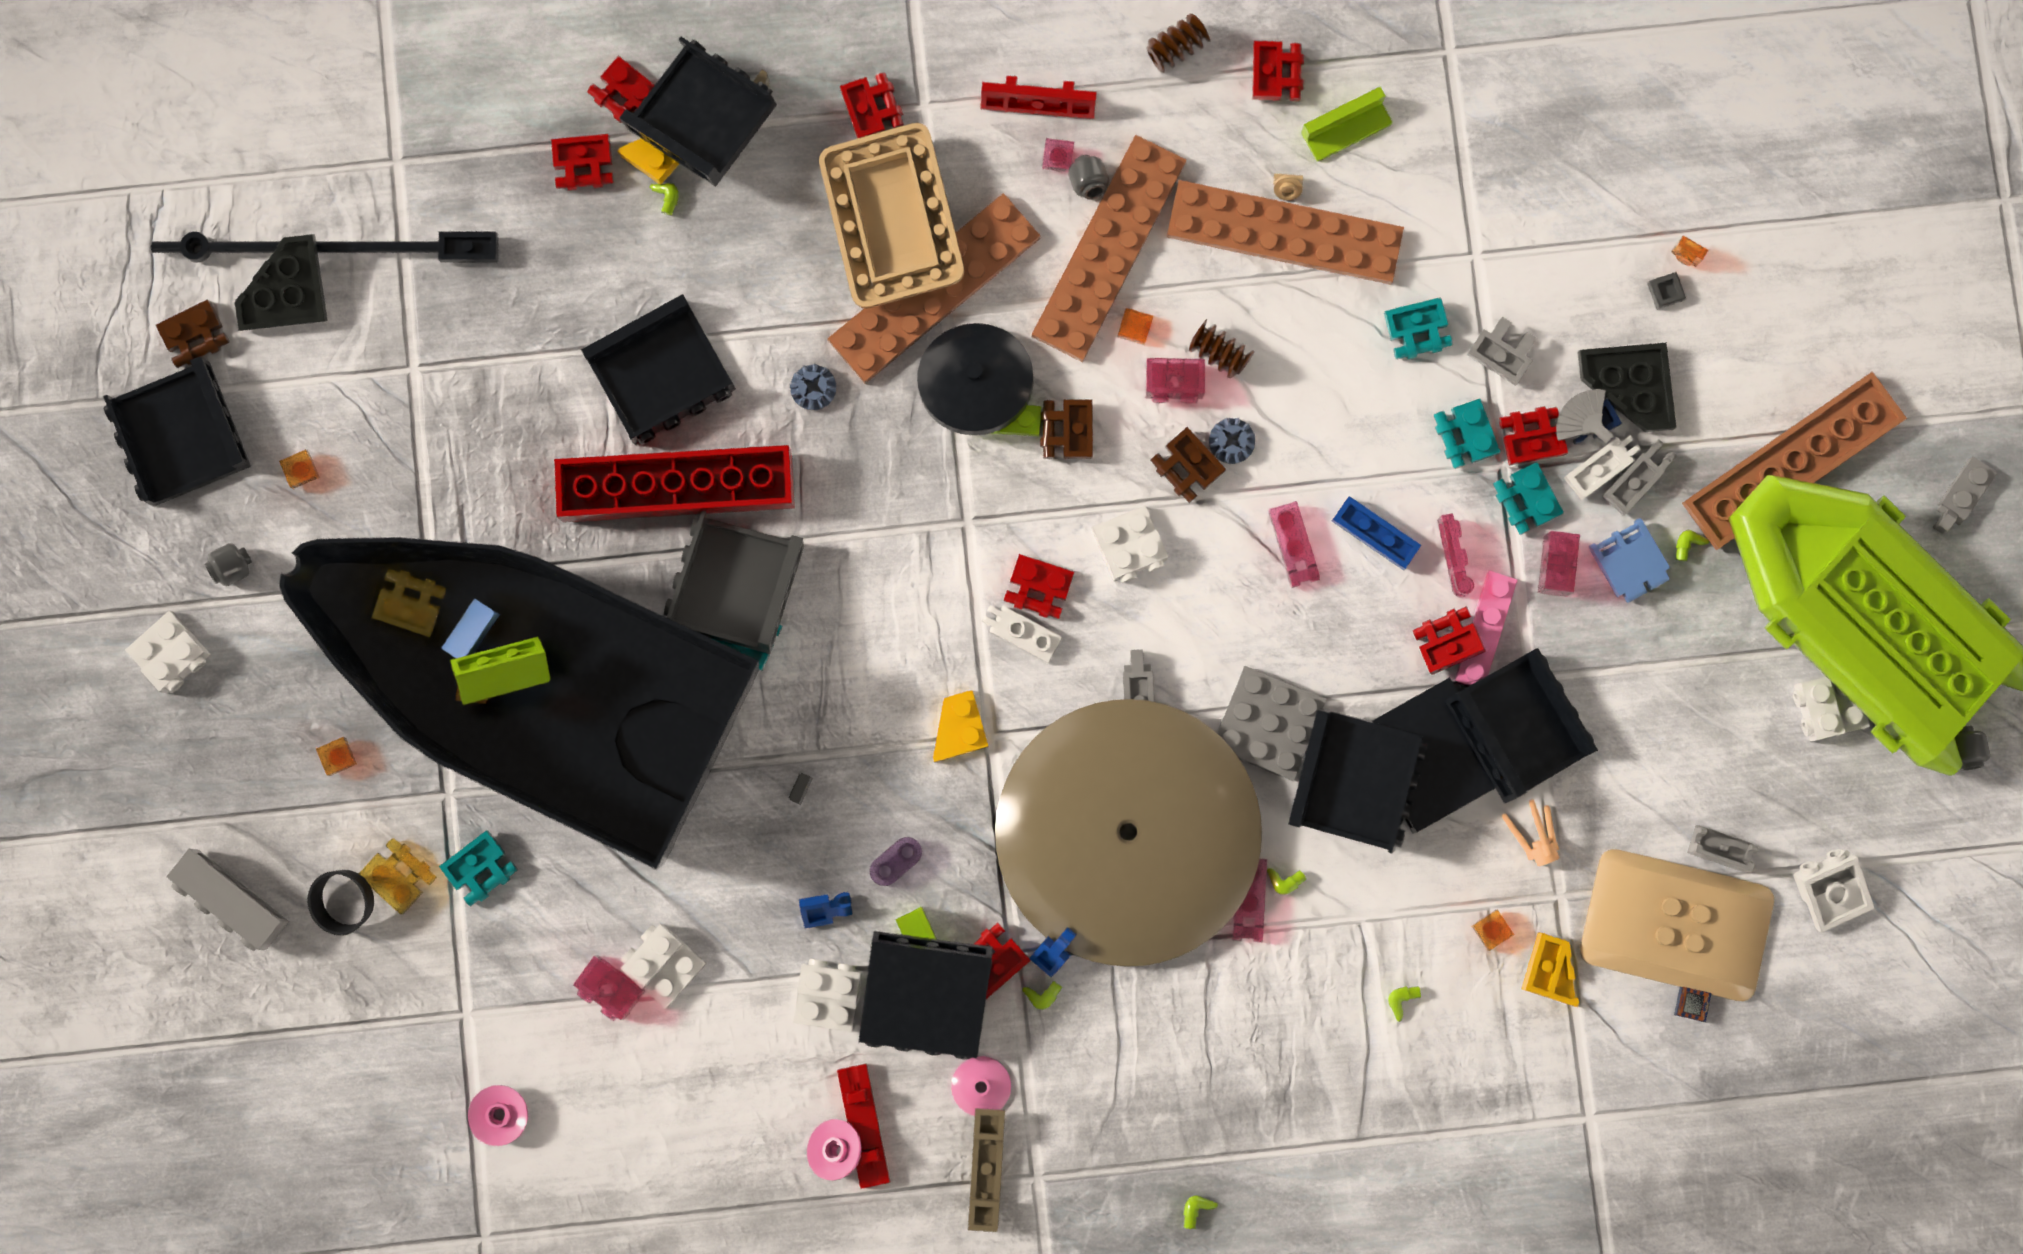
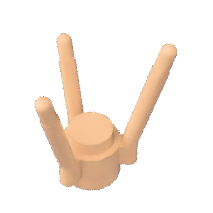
[1502,799,1560,866]

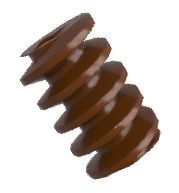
[1147,13,1211,74]
[1189,319,1255,379]

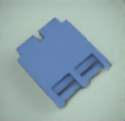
[1589,518,1670,603]

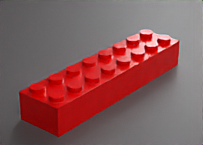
[554,445,795,522]

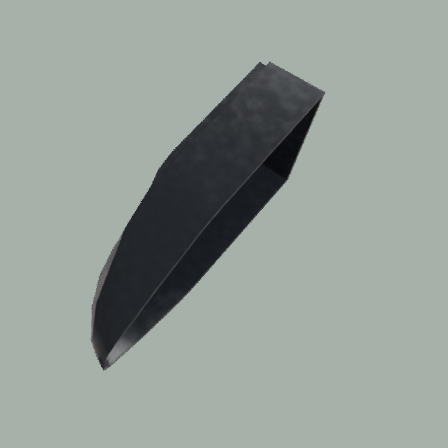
[279,537,759,870]

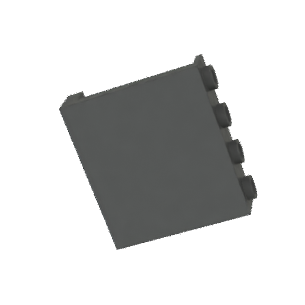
[664,511,804,654]

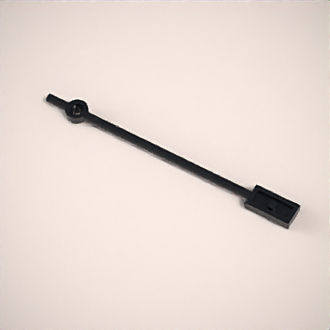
[151,232,499,263]

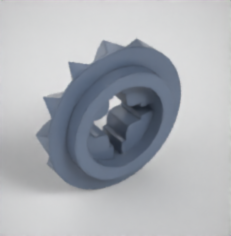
[790,364,836,410]
[1209,418,1255,464]

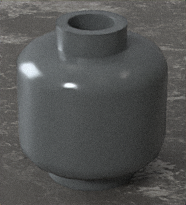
[1068,155,1110,200]
[205,543,252,586]
[1955,726,1990,771]

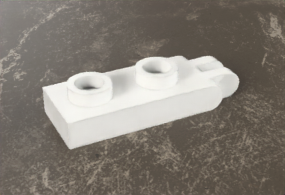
[1564,435,1641,501]
[982,606,1062,664]

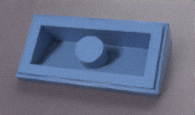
[442,598,500,658]

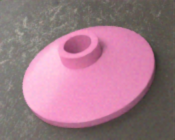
[952,1056,1011,1116]
[468,1085,528,1146]
[807,1119,861,1181]

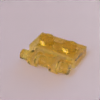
[372,569,447,637]
[359,838,437,915]

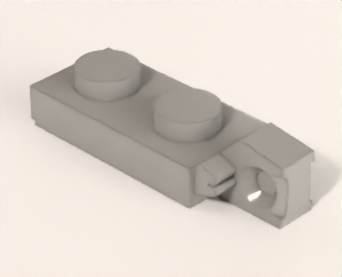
[1933,457,1997,534]
[1123,649,1154,702]

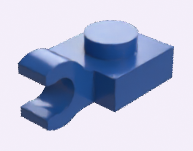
[799,892,853,929]
[1029,927,1076,978]

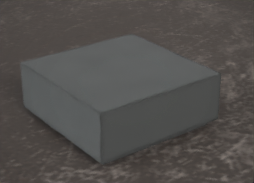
[1647,272,1686,310]
[788,773,813,805]

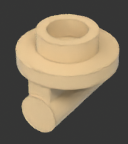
[1273,173,1303,201]

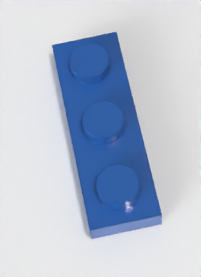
[1332,496,1422,571]

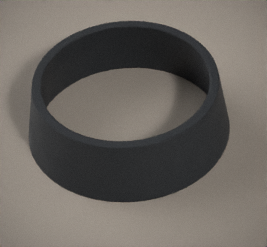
[307,870,374,935]

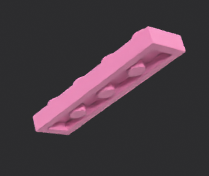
[1454,571,1518,687]

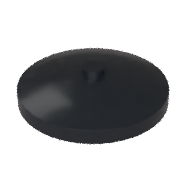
[917,323,1034,435]

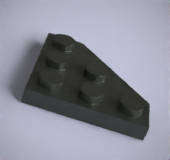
[234,234,328,331]
[1578,342,1677,432]

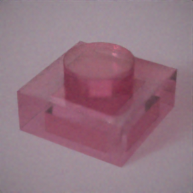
[1042,138,1074,172]

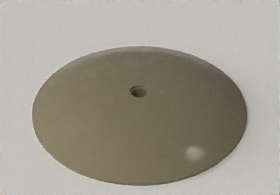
[995,699,1262,967]

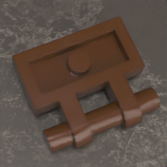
[156,299,230,368]
[1040,399,1093,459]
[1150,427,1226,503]

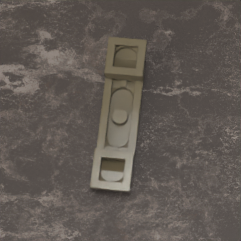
[968,1108,1005,1232]

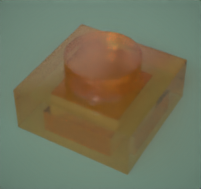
[1671,236,1708,267]
[1117,308,1153,345]
[279,449,320,489]
[316,737,357,776]
[1471,909,1514,951]

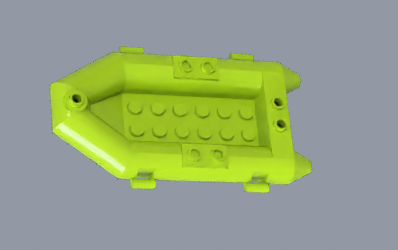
[1729,475,2023,776]

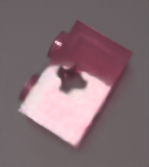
[1145,358,1205,404]
[1538,531,1580,597]
[573,955,645,1021]

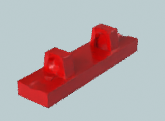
[981,76,1097,119]
[837,1063,890,1189]

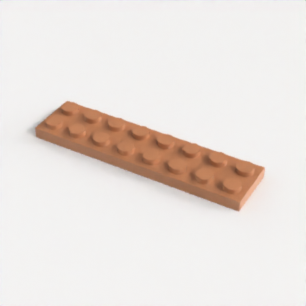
[1031,134,1187,363]
[1166,180,1404,285]
[827,193,1041,384]
[1682,371,1907,550]

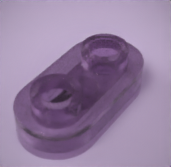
[870,837,922,886]

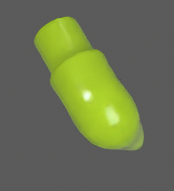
[650,183,679,216]
[1675,530,1710,561]
[1267,868,1306,895]
[1022,981,1063,1010]
[1388,986,1421,1022]
[1183,1195,1218,1229]

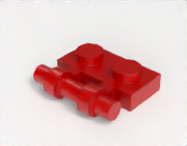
[1252,41,1304,102]
[587,55,655,123]
[840,72,904,139]
[551,134,614,191]
[1499,406,1568,466]
[1004,554,1074,619]
[1413,606,1486,675]
[973,922,1031,1000]

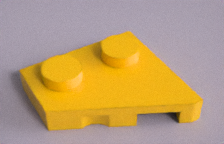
[617,138,679,185]
[933,690,989,763]
[1522,932,1579,1007]

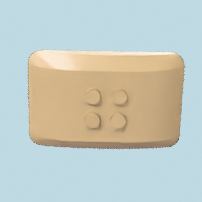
[819,123,964,309]
[1580,849,1774,1001]

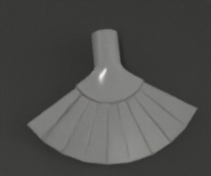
[1556,389,1614,444]

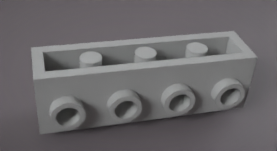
[166,849,289,951]

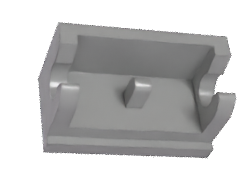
[1687,825,1758,872]

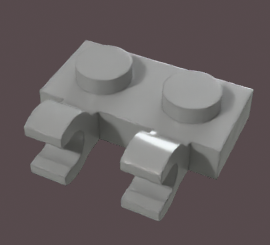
[1467,316,1537,386]

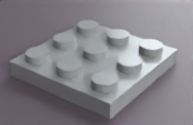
[1217,666,1327,781]

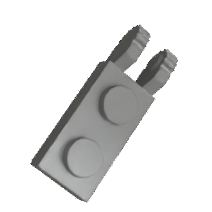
[1602,439,1677,516]

